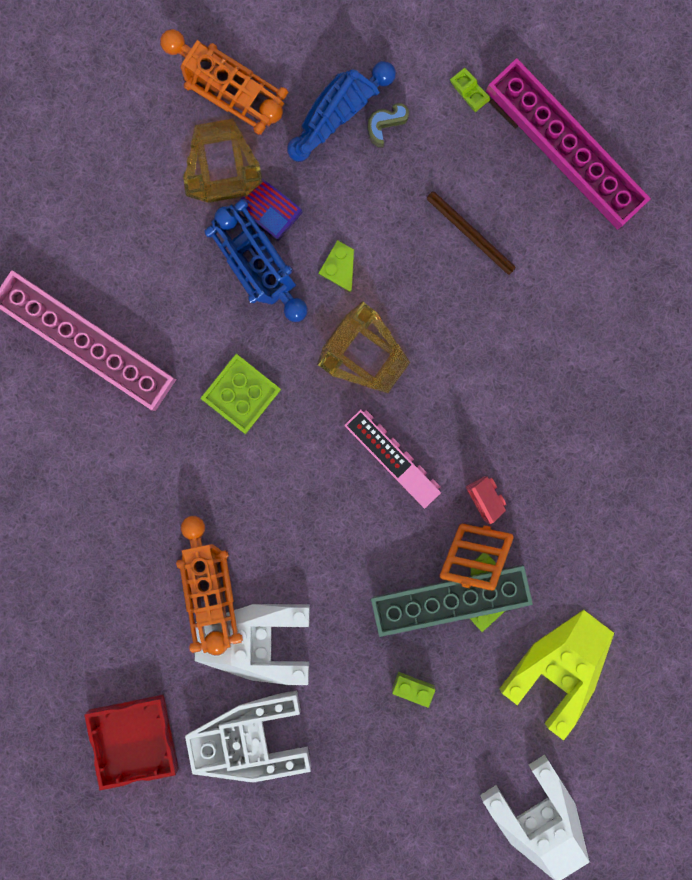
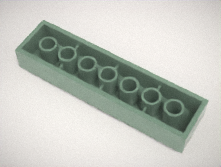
[371,564,533,637]

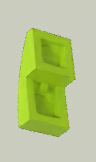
[450,68,490,112]

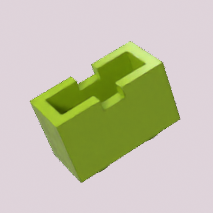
[392,672,435,708]

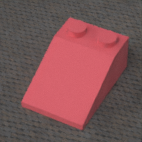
[466,476,506,524]

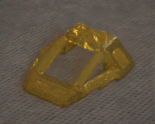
[183,118,263,203]
[317,302,410,393]

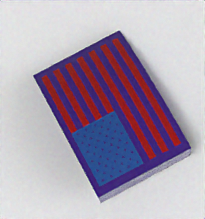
[235,177,303,242]

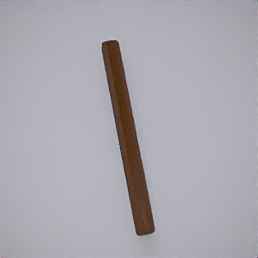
[427,191,516,275]

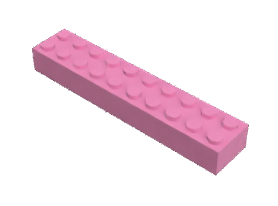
[0,270,177,411]

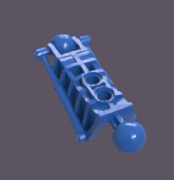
[287,61,396,162]
[204,199,308,322]

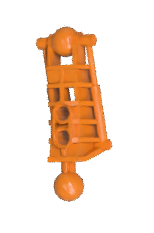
[160,29,289,135]
[176,516,243,656]

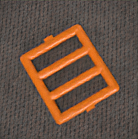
[440,523,514,591]

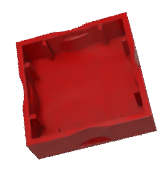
[84,695,179,791]

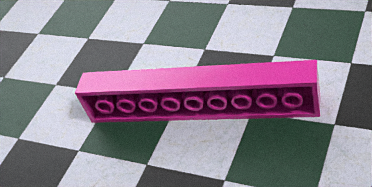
[486,58,651,230]

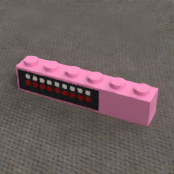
[344,410,441,509]

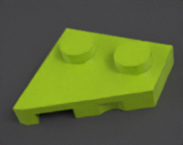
[318,240,354,292]

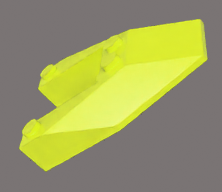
[499,610,614,740]

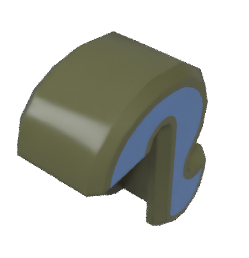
[368,103,409,148]

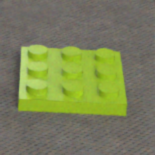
[200,354,281,434]

